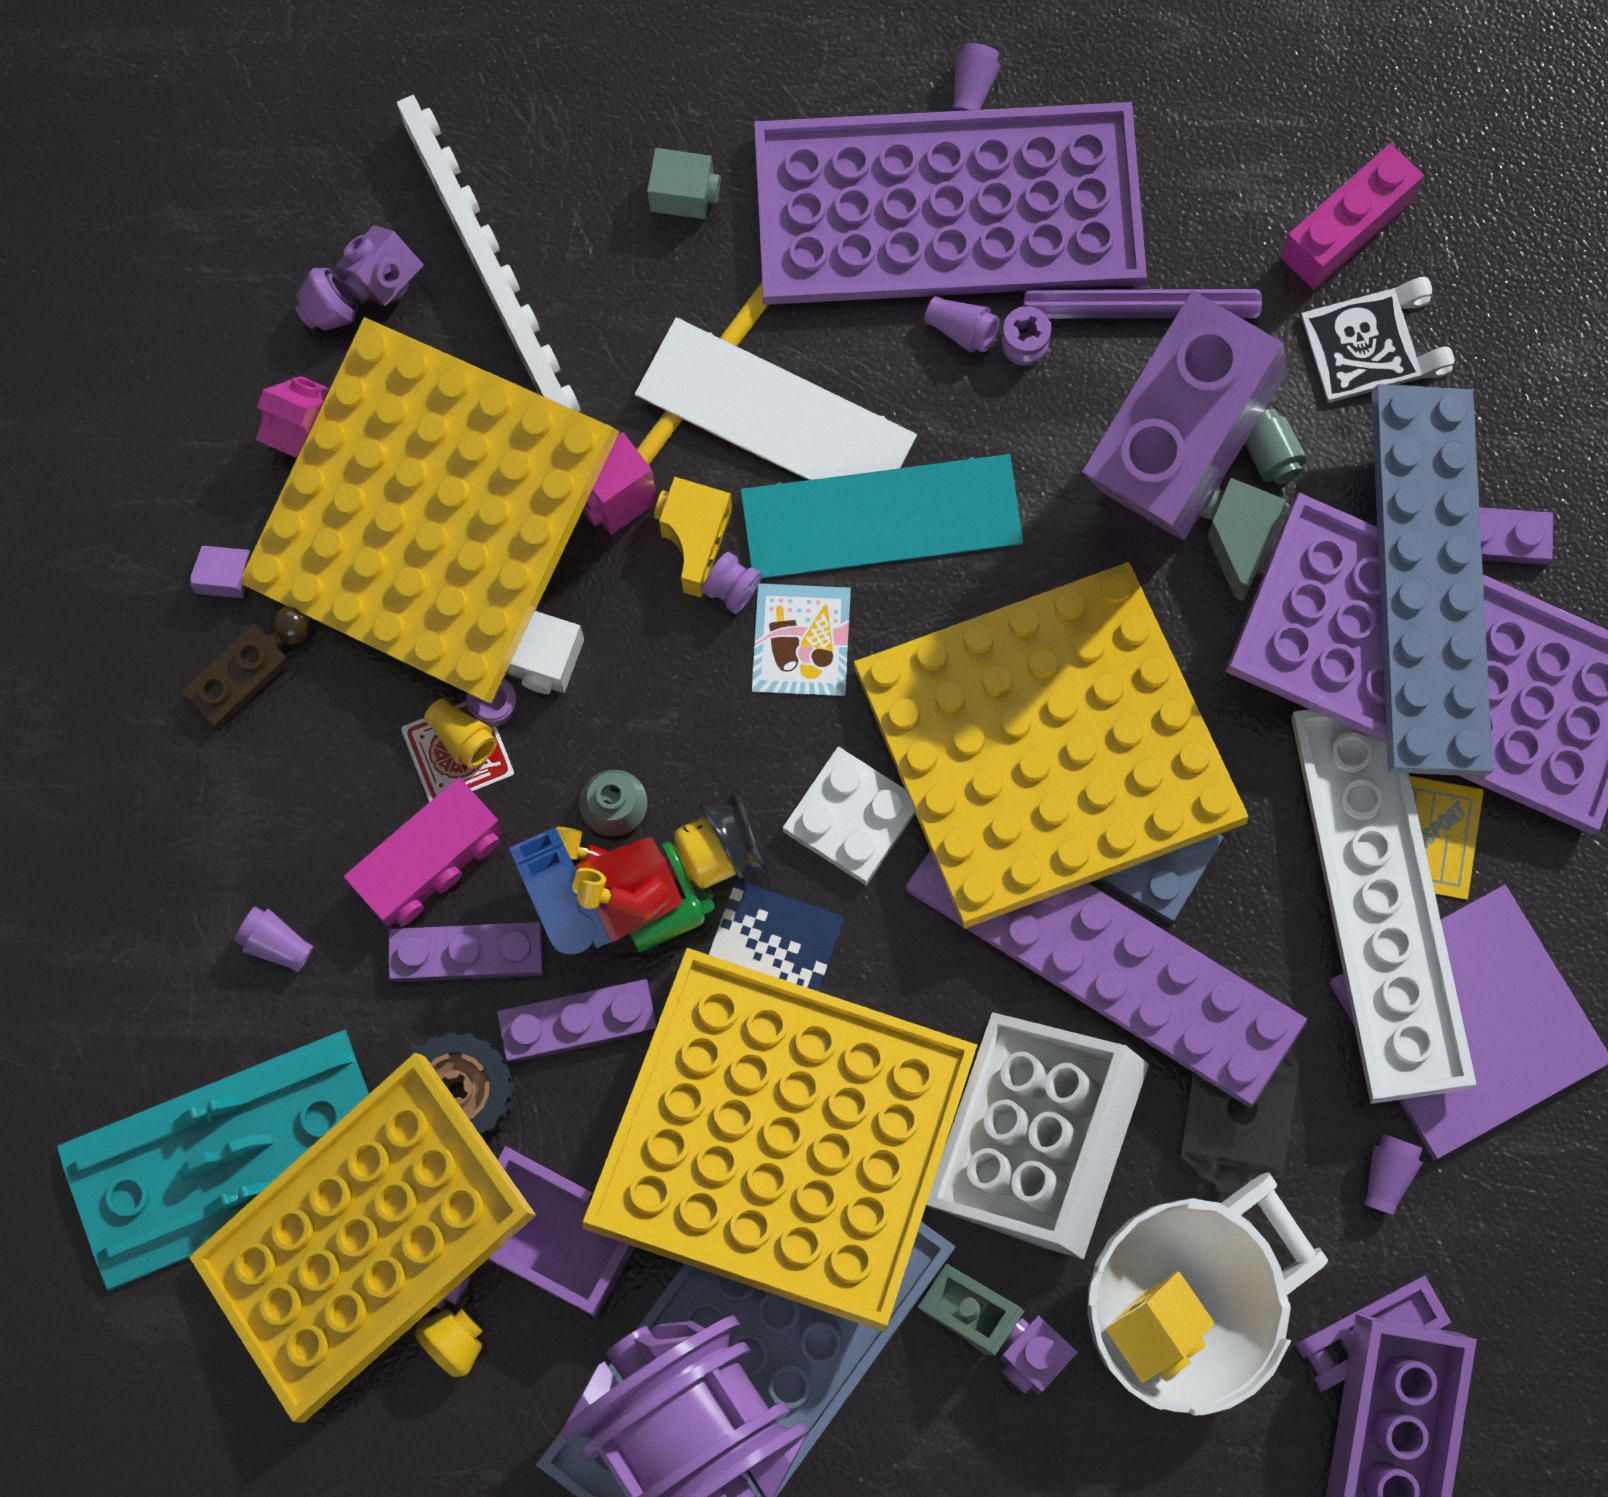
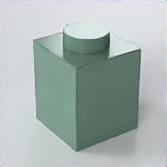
[647,148,721,219]

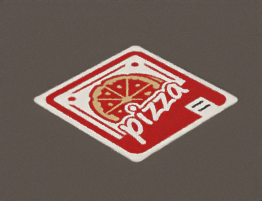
[401,702,514,802]

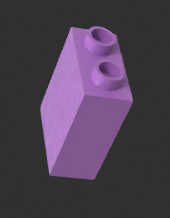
[1082,290,1287,542]

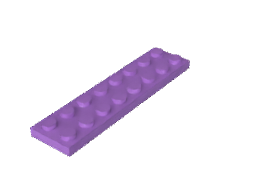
[906,850,1307,1108]

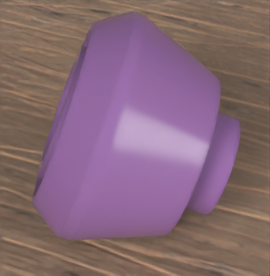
[295,268,358,331]

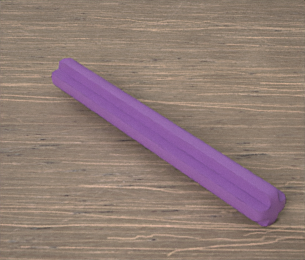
[1023,289,1262,319]

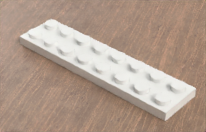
[1291,709,1476,1104]

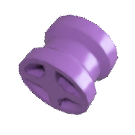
[1001,306,1051,366]
[702,552,762,614]

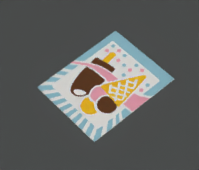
[752,584,851,696]

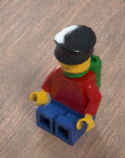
[509,793,769,955]

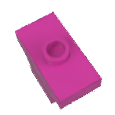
[256,376,330,458]

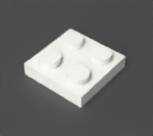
[783,747,915,886]

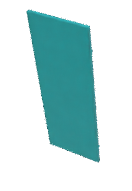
[741,454,1023,579]

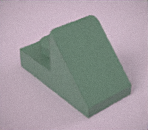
[918,1264,1024,1356]

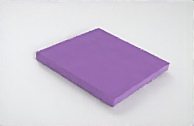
[1329,884,1608,1161]

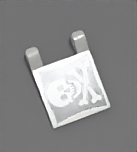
[1301,277,1455,403]

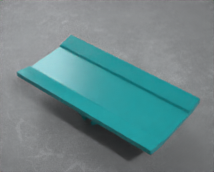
[57,1030,369,1290]

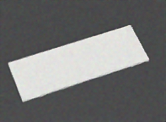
[635,317,917,480]

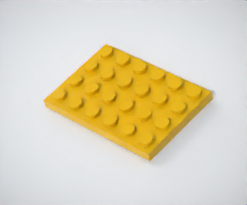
[189,1053,536,1423]

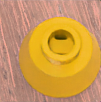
[415,1309,483,1377]

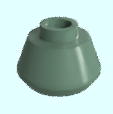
[579,770,648,837]

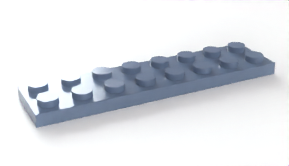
[1372,384,1493,776]

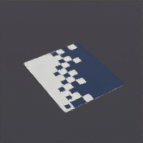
[709,880,844,991]

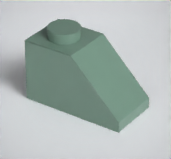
[1204,478,1286,601]

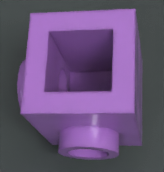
[1000,1315,1078,1395]

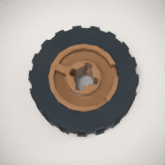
[412,1032,515,1142]

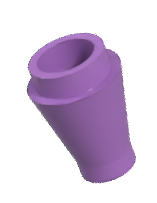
[951,43,1001,111]
[924,296,1000,353]
[234,907,314,972]
[1364,1134,1423,1215]

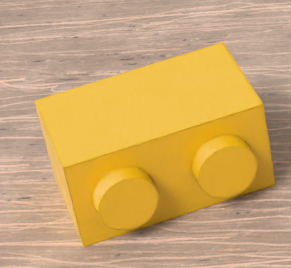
[1105,1270,1215,1383]

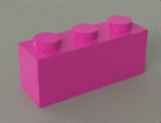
[1280,143,1425,290]
[343,777,504,929]

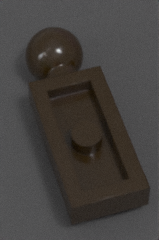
[182,606,311,729]

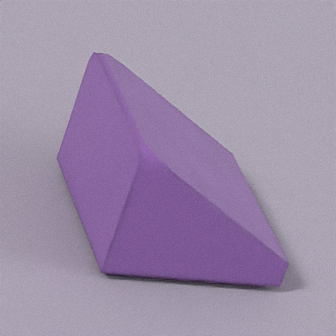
[189,546,251,599]

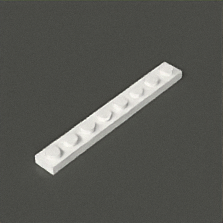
[396,94,581,412]

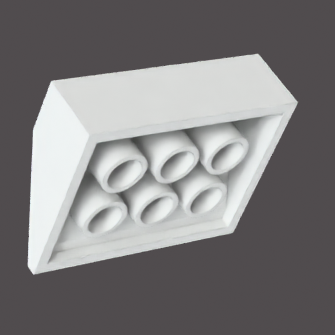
[926,1012,1149,1259]

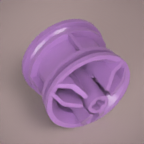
[560,1315,809,1497]

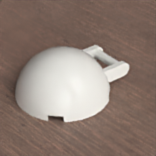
[1087,1172,1328,1416]

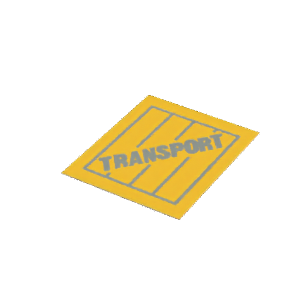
[1409,776,1484,900]

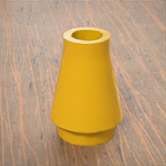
[424,699,497,769]

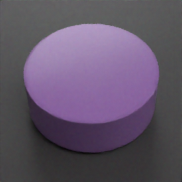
[466,678,516,727]

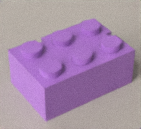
[487,1146,635,1319]

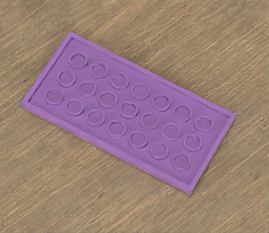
[754,102,1147,305]
[1225,493,1608,835]

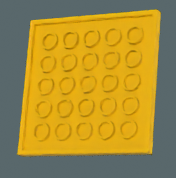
[242,317,619,703]
[854,562,1249,929]
[582,948,977,1332]

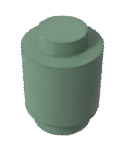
[1244,409,1307,485]

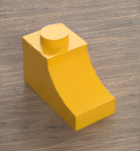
[654,477,732,598]

